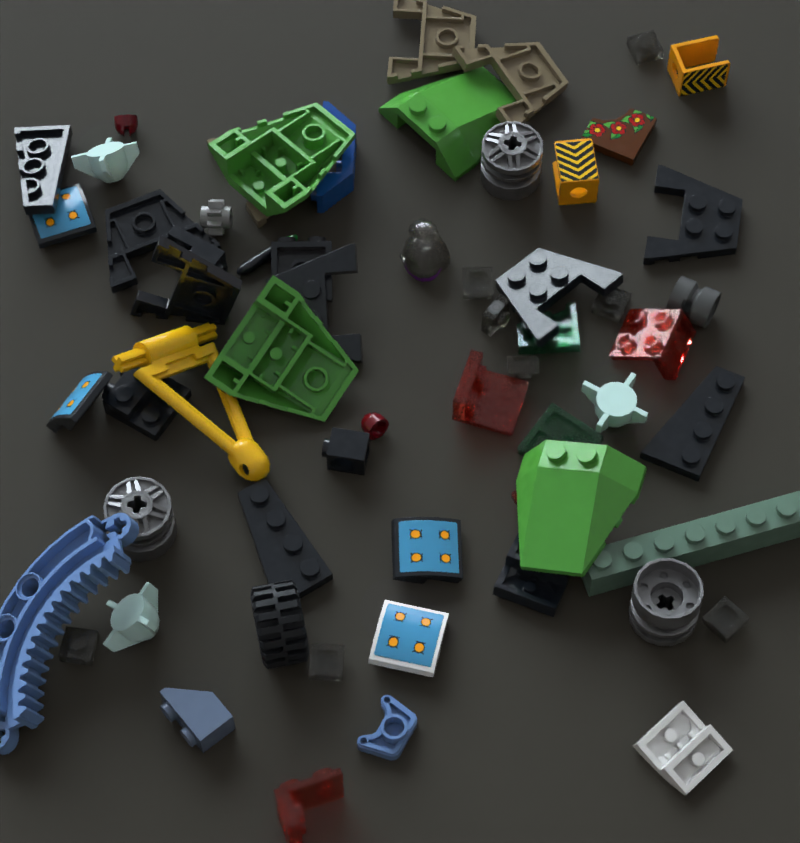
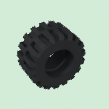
[250,579,309,670]

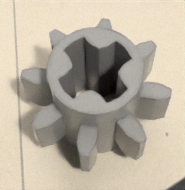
[200,199,233,236]

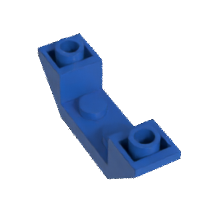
[311,101,357,213]

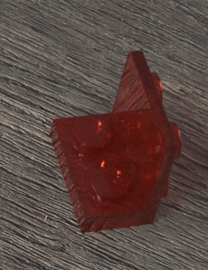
[609,309,696,380]
[452,350,529,436]
[274,768,344,843]

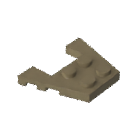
[387,0,477,84]
[452,42,569,123]

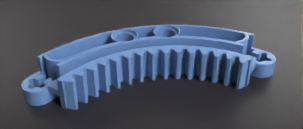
[0,513,139,755]

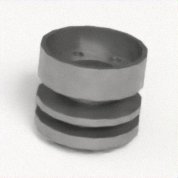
[480,121,543,200]
[103,476,177,562]
[629,558,704,646]

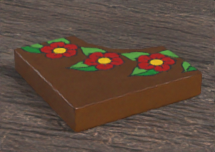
[580,108,657,165]

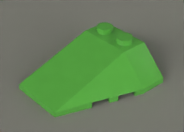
[379,66,516,181]
[208,102,356,217]
[204,275,359,422]
[516,440,647,577]

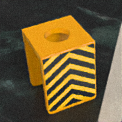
[667,35,730,97]
[552,138,599,205]

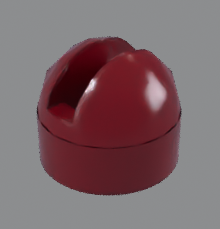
[114,114,138,136]
[361,412,389,440]

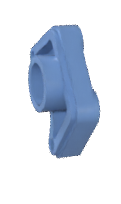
[357,695,417,760]

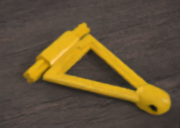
[111,322,270,481]

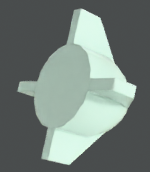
[71,137,140,183]
[581,372,648,433]
[103,582,160,652]

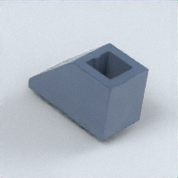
[160,688,235,753]

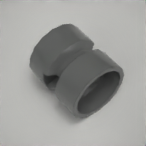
[666,275,722,329]

